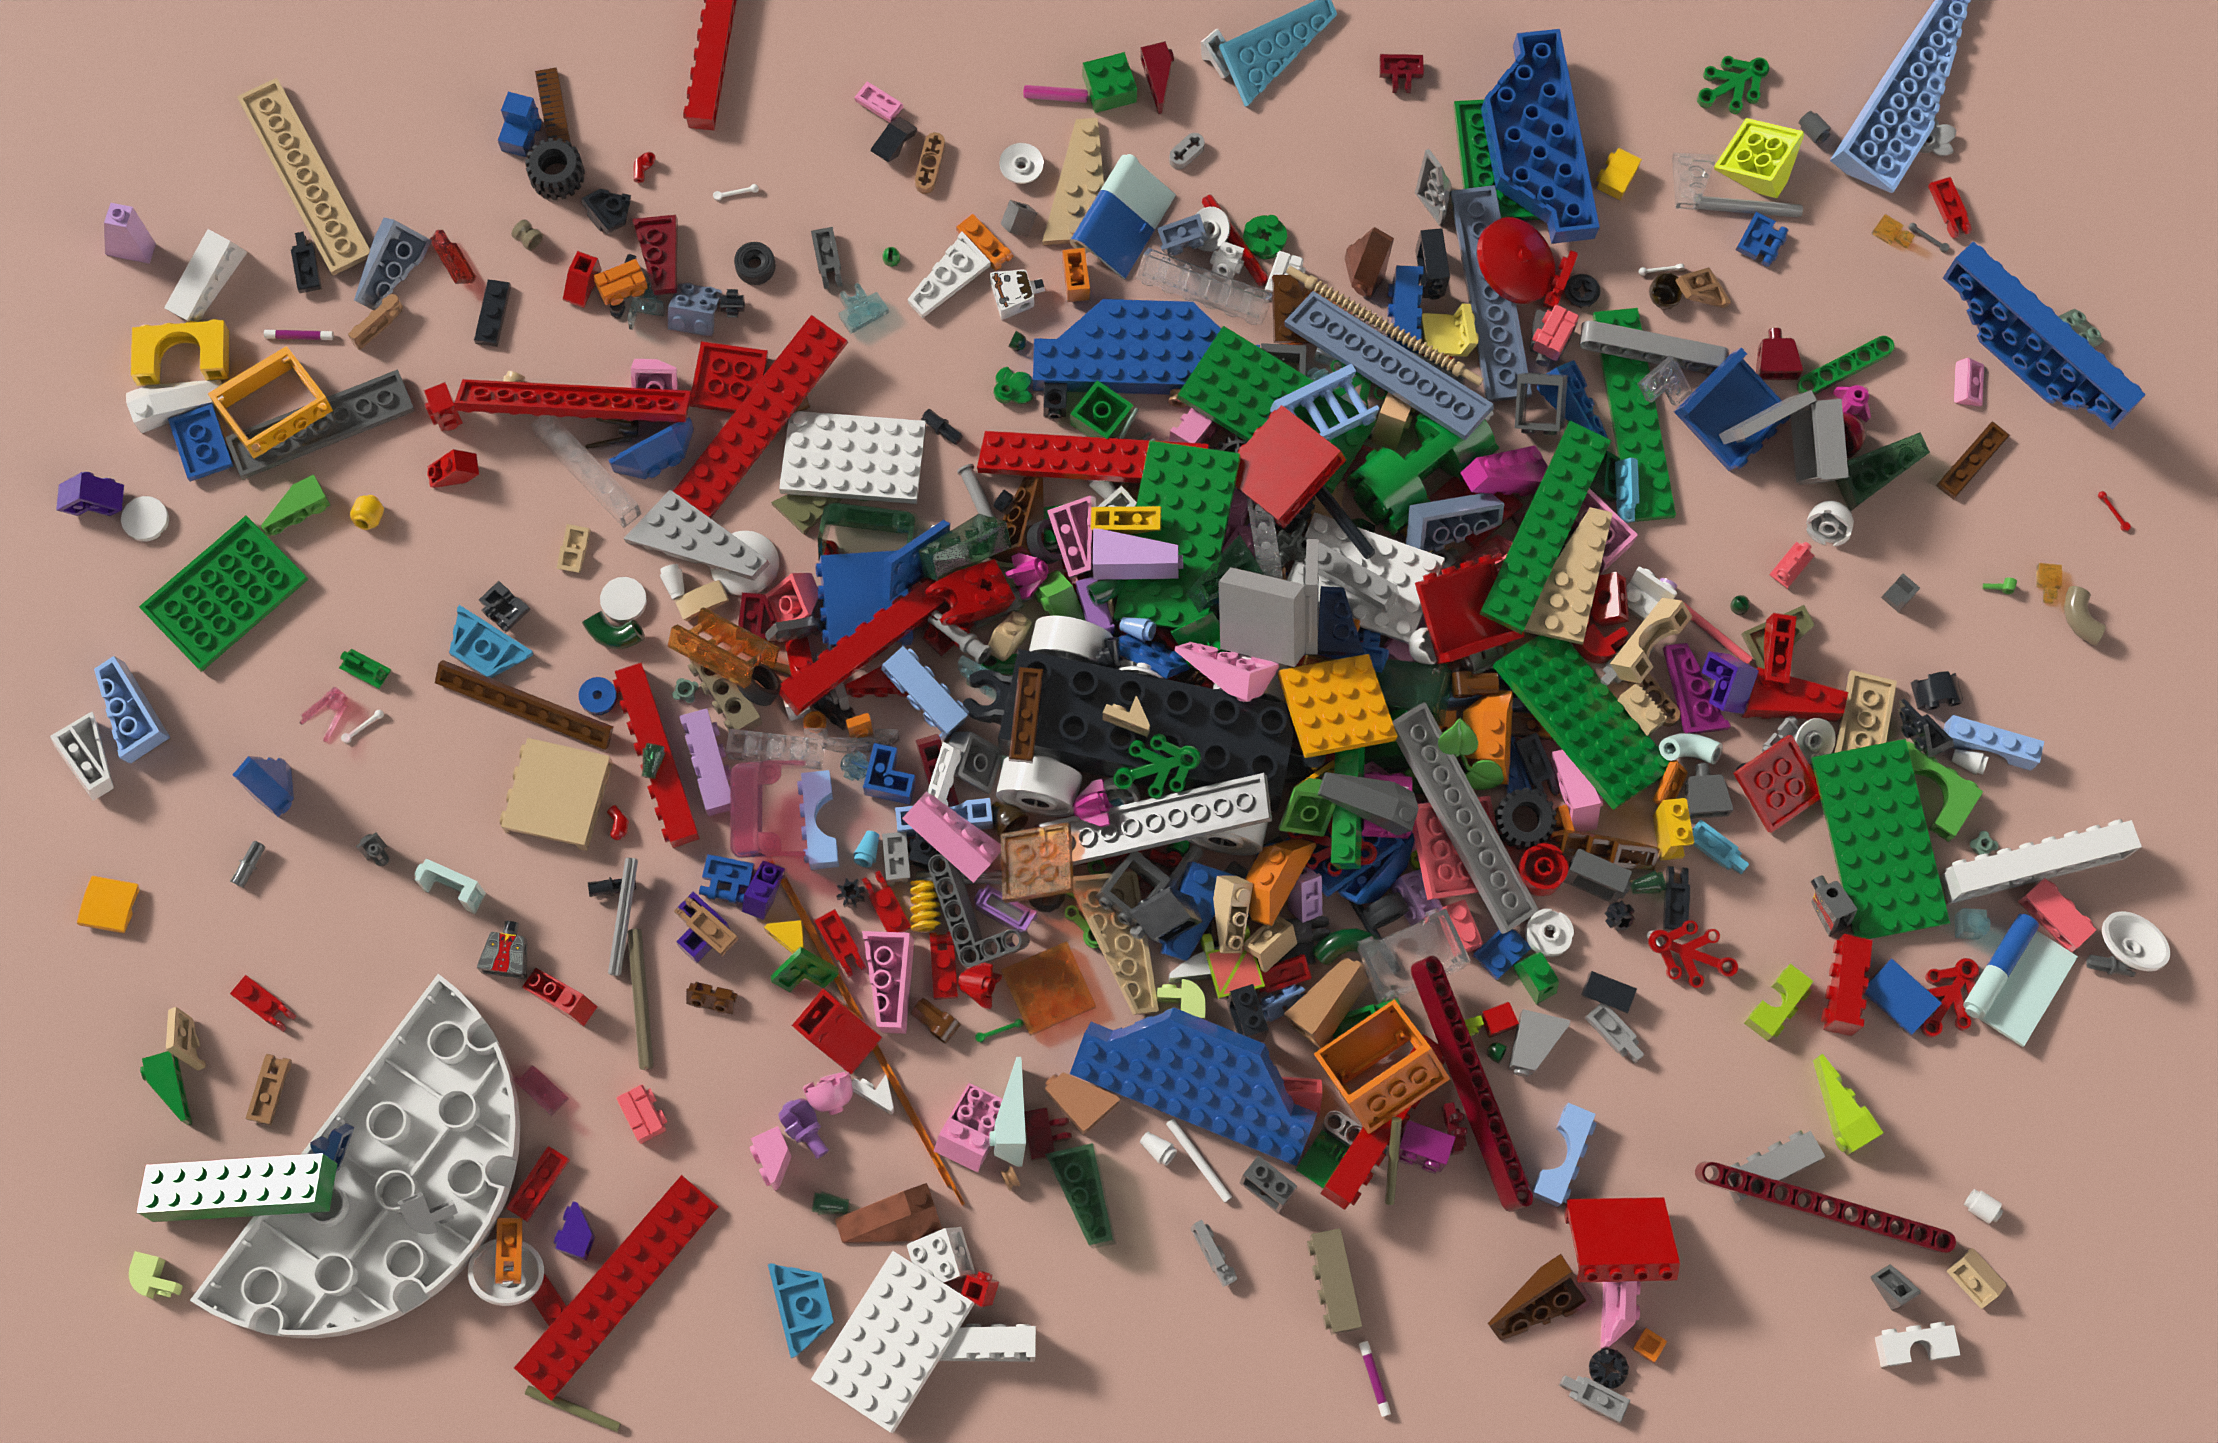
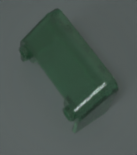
[818,502,919,561]

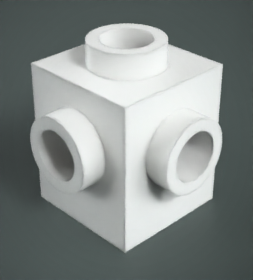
[1210,241,1244,281]

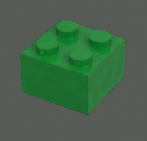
[1082,52,1137,113]
[1070,380,1134,439]

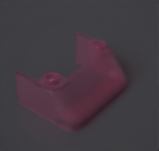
[730,760,805,858]

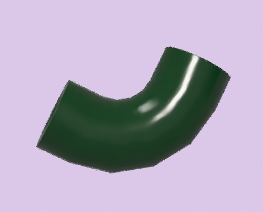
[1086,579,1125,607]
[582,611,645,650]
[1313,928,1379,965]

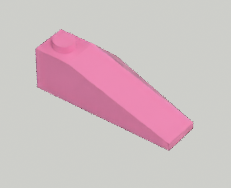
[1175,642,1279,702]

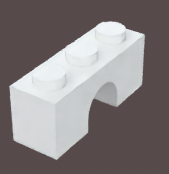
[1875,1322,1960,1367]

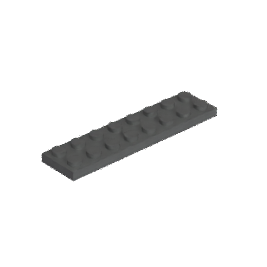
[225,369,415,479]

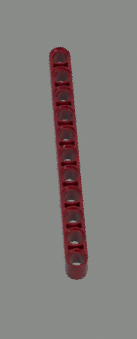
[1411,955,1533,1212]
[1695,1162,1956,1253]

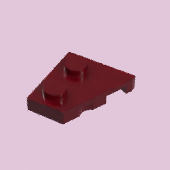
[737,592,782,643]

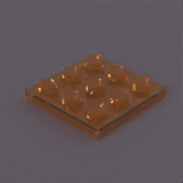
[1000,822,1074,903]
[1001,941,1096,1036]

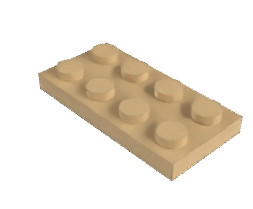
[1835,670,1897,753]

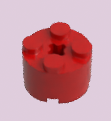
[1517,843,1568,896]

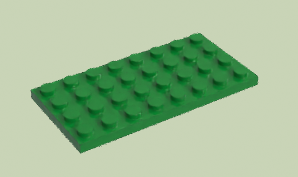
[1176,326,1377,494]
[1113,440,1241,629]
[1493,635,1670,810]
[1811,739,1950,939]

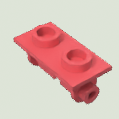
[1769,541,1815,589]

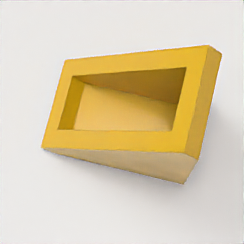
[764,920,805,954]

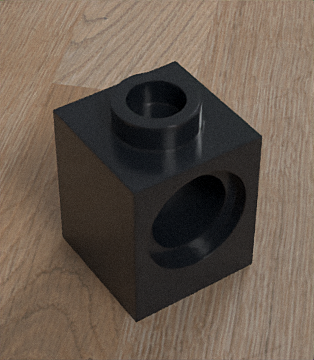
[1043,382,1067,419]

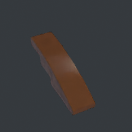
[1560,830,1660,871]

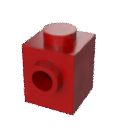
[961,1271,999,1307]

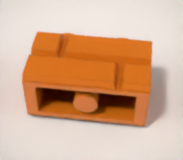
[594,259,648,305]

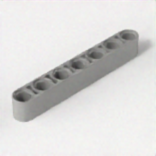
[1580,321,1729,374]

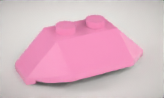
[1600,1281,1641,1349]

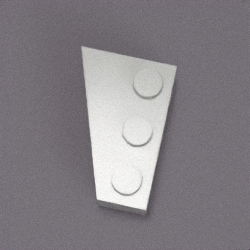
[50,711,114,801]

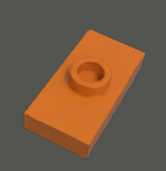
[846,713,874,742]
[1653,760,1688,806]

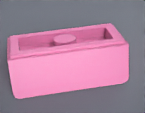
[1954,358,1984,406]

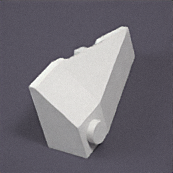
[126,379,223,433]

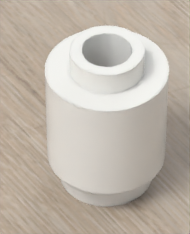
[1964,1189,2004,1224]

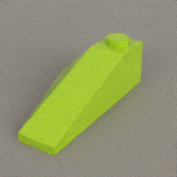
[1813,1054,1883,1155]

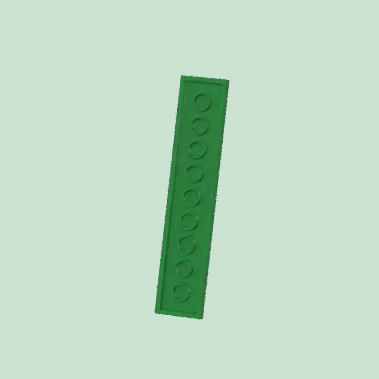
[1593,308,1676,522]
[1479,421,1611,634]

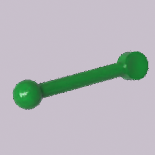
[975,1019,1024,1043]

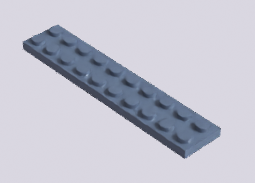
[1450,185,1532,402]
[1285,291,1494,440]

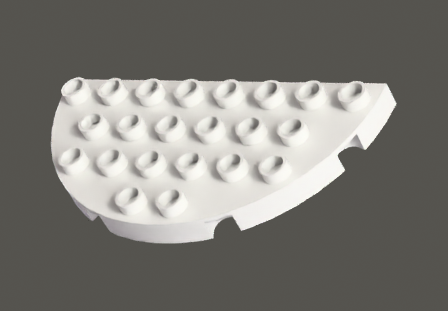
[190,974,520,1338]

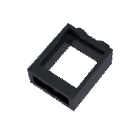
[1415,228,1450,300]
[1227,984,1269,1042]

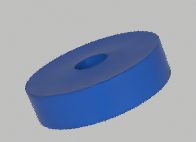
[578,677,617,715]

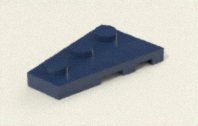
[1317,586,1364,656]

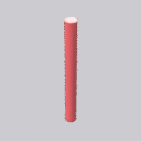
[1681,600,1753,664]

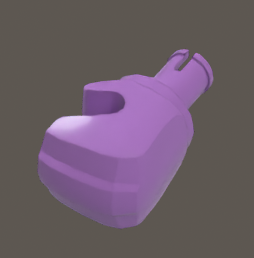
[778,1098,829,1159]

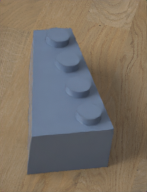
[1406,493,1504,552]

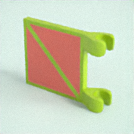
[1200,925,1265,999]

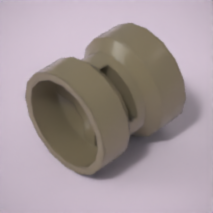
[511,219,543,251]

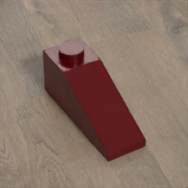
[1140,41,1174,114]
[915,734,959,807]

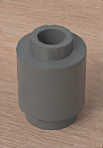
[1798,111,1831,143]

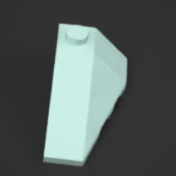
[989,1057,1026,1167]

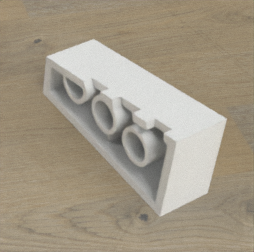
[164,229,247,322]
[939,1324,1036,1362]

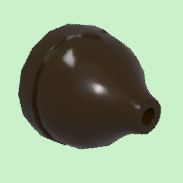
[991,801,1029,840]

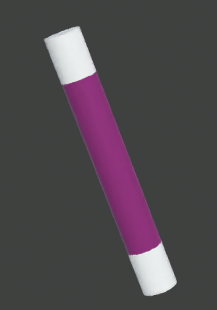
[264,330,334,340]
[1359,1341,1391,1417]

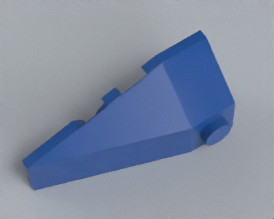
[1537,360,1608,438]
[233,756,294,818]

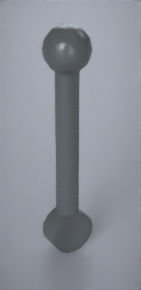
[1908,223,1950,253]

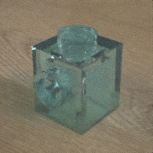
[1955,908,1990,940]

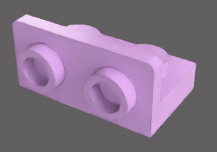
[1390,869,1443,927]

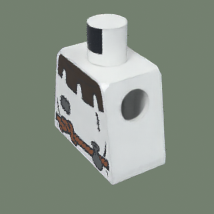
[990,270,1045,320]

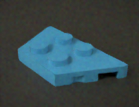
[449,605,534,678]
[768,1263,834,1359]

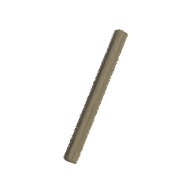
[627,928,654,1070]

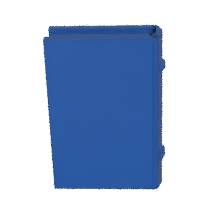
[1865,959,1942,1035]

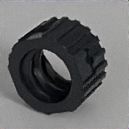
[993,489,1014,513]

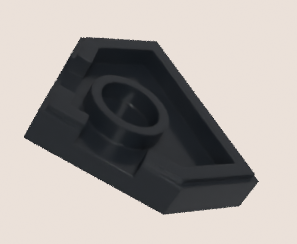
[581,189,631,234]

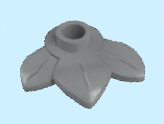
[1920,117,1957,156]

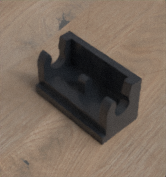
[1581,971,1637,1014]

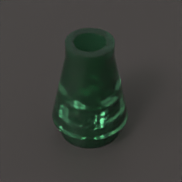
[642,743,666,779]
[1631,870,1666,895]
[812,1191,849,1215]

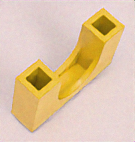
[131,319,229,386]

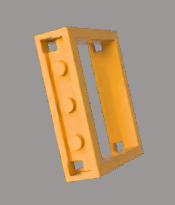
[208,346,333,459]

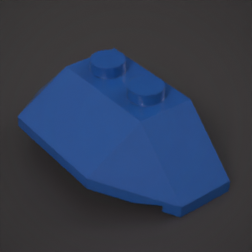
[609,417,694,480]
[1338,832,1415,904]

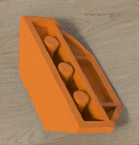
[1463,690,1513,785]
[1245,839,1317,926]

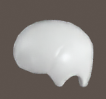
[1409,627,1437,664]

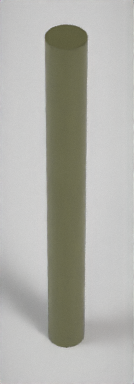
[1385,1117,1402,1205]
[525,1385,621,1432]

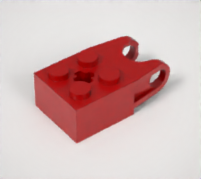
[925,559,1016,626]

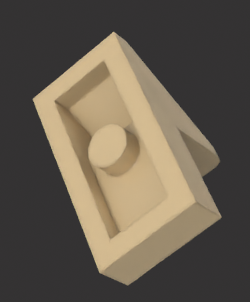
[1103,696,1150,737]

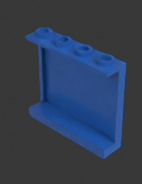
[1674,347,1791,471]
[815,550,914,651]

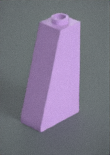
[104,203,156,264]
[1093,529,1183,580]

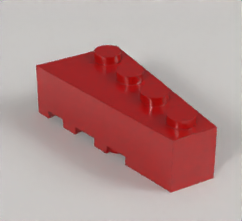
[1741,667,1849,722]
[1821,934,1873,1036]

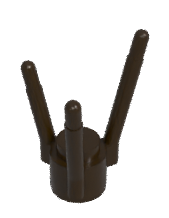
[585,418,639,449]

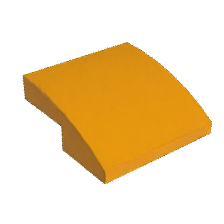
[77,876,140,933]

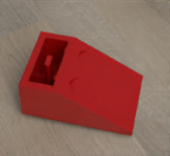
[791,988,883,1075]

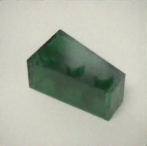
[1187,535,1264,612]

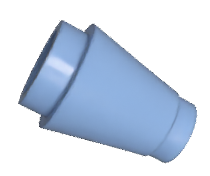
[1120,617,1156,642]

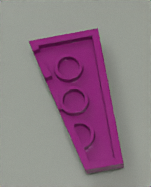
[1663,643,1731,734]

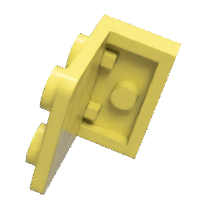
[1421,303,1479,357]

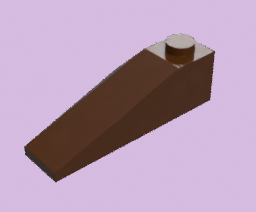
[988,476,1044,563]
[1488,1254,1593,1341]

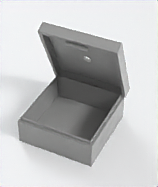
[1719,390,1848,485]
[1219,539,1319,667]

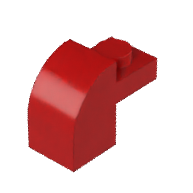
[1572,624,1629,664]

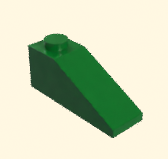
[140,1051,192,1125]

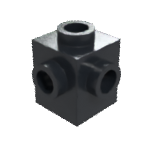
[908,833,941,870]

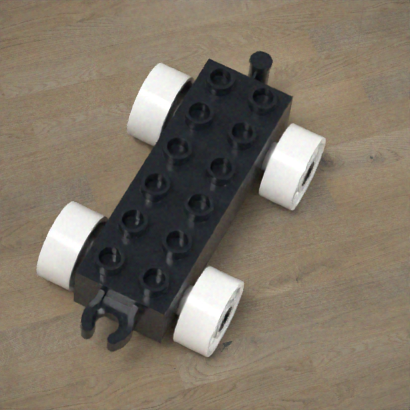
[963,616,1326,855]

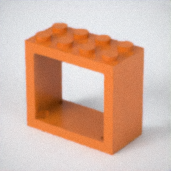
[1314,999,1450,1134]

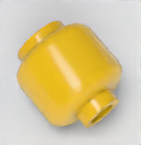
[350,495,384,530]

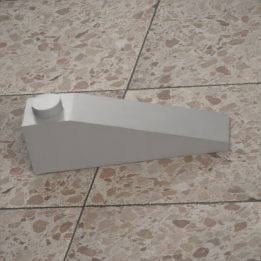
[1415,149,1452,226]

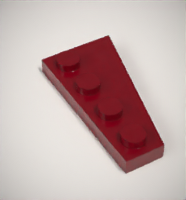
[632,214,678,295]

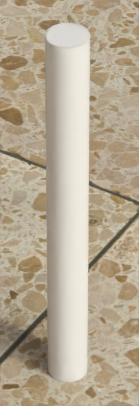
[1166,1118,1232,1203]

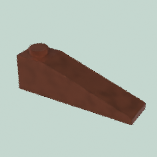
[1344,227,1394,298]
[835,1183,942,1243]

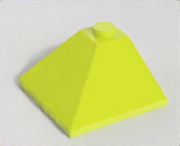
[1714,118,1804,198]

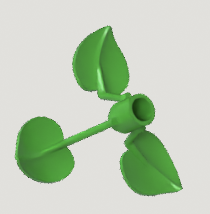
[1402,718,1504,794]

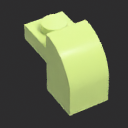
[1157,979,1206,1020]
[129,1251,183,1299]

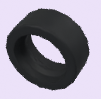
[1027,518,1063,564]
[736,661,782,706]

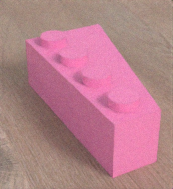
[862,931,914,1034]

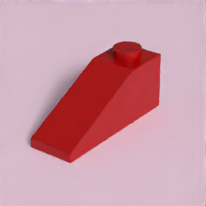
[1764,613,1797,685]

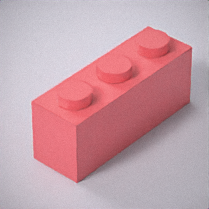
[2018,878,2097,952]

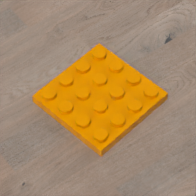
[1277,654,1397,758]

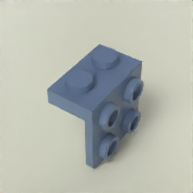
[1157,214,1209,256]
[668,283,722,337]

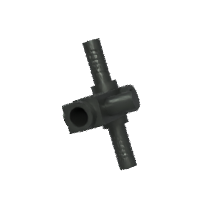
[1268,519,1308,578]

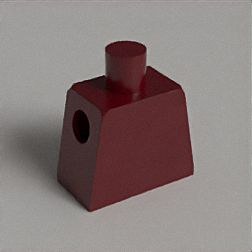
[1756,328,1803,380]

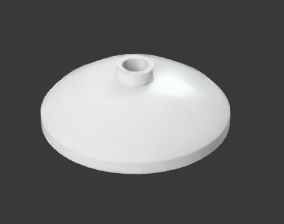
[710,531,779,597]
[2102,912,2170,971]
[468,1239,544,1306]

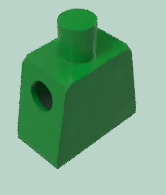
[1512,952,1559,1005]

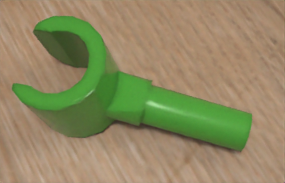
[1982,577,2017,594]

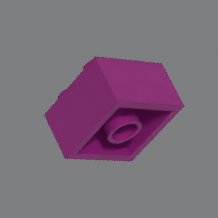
[1399,1121,1455,1174]

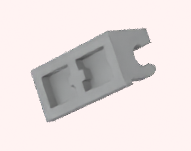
[882,832,910,886]

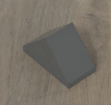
[1870,1264,1921,1310]

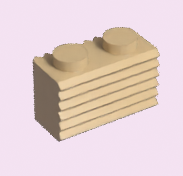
[988,611,1032,661]
[1617,683,1667,736]

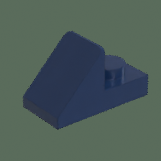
[310,1123,355,1172]

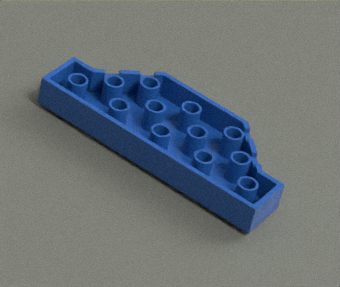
[1481,29,1600,244]
[1943,241,2146,430]
[1033,299,1260,395]
[1070,1008,1317,1166]

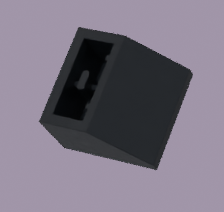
[1130,887,1203,944]

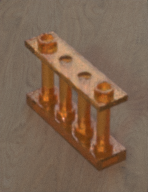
[667,607,780,688]

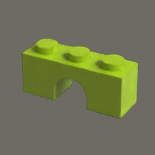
[1744,964,1814,1041]

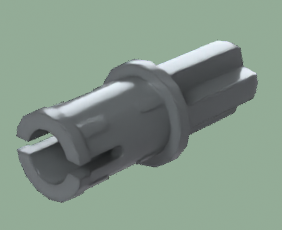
[230,841,265,888]
[2086,954,2136,977]

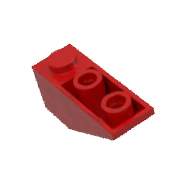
[845,666,909,698]
[522,968,598,1026]

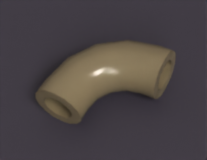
[2064,586,2106,646]

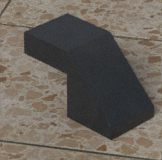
[870,117,918,162]

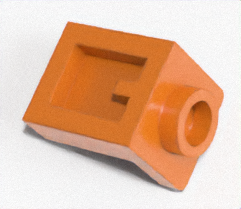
[1548,804,1575,843]

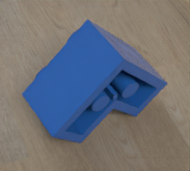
[497,91,542,157]
[863,743,916,805]

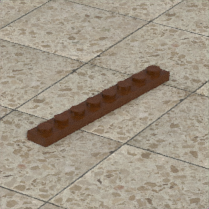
[435,660,614,750]

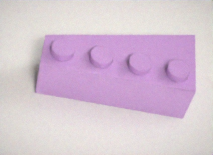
[680,708,738,816]

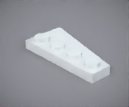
[908,232,991,319]

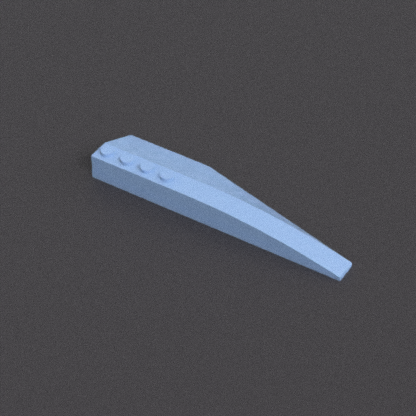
[1830,0,1971,193]

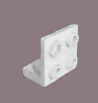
[1626,567,1677,621]
[907,1227,976,1283]

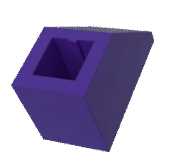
[742,860,785,920]
[554,1201,595,1261]

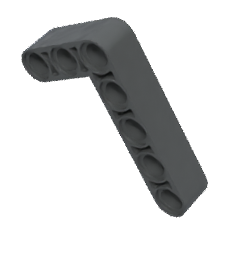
[928,854,1030,967]

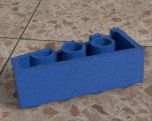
[1387,265,1423,354]
[1160,862,1236,961]

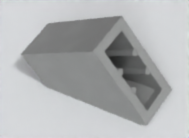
[1509,1009,1570,1077]

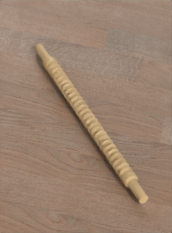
[1286,265,1484,386]

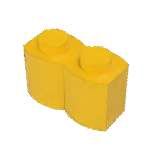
[1596,148,1642,200]

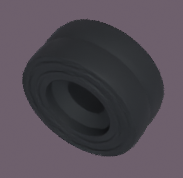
[734,242,776,285]
[1363,892,1409,929]

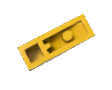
[1091,506,1161,535]

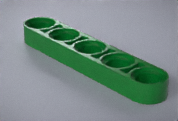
[1797,336,1894,395]

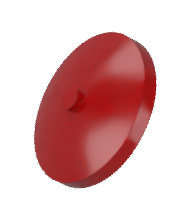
[1477,217,1555,304]

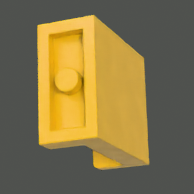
[1652,798,1694,861]

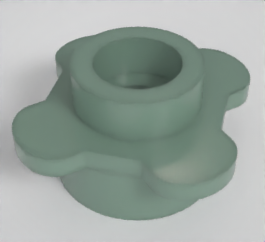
[672,678,699,703]
[1970,831,1998,855]

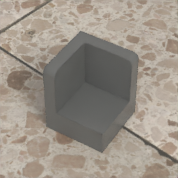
[1001,200,1038,237]
[1881,573,1920,613]

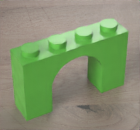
[1907,741,1983,842]

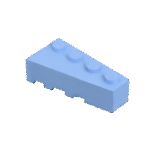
[881,646,968,742]
[94,656,170,764]

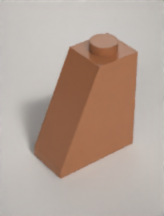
[1045,1072,1120,1136]

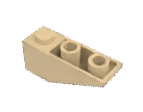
[1213,876,1253,953]

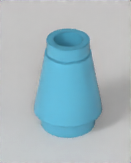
[853,831,880,868]

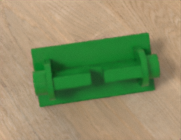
[339,649,391,689]

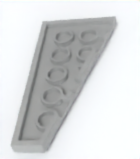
[623,490,769,581]

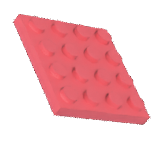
[1412,796,1499,900]

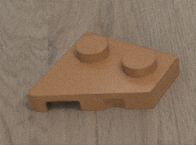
[1675,267,1731,308]

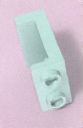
[415,859,486,914]

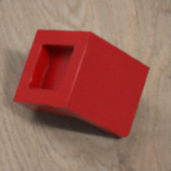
[1481,1002,1519,1038]

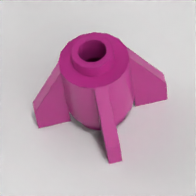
[1833,385,1871,423]
[1005,553,1048,600]
[1072,779,1114,827]

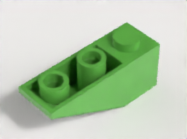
[261,474,330,536]

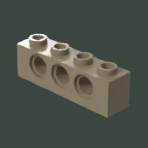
[687,642,762,738]

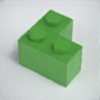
[1034,569,1086,621]

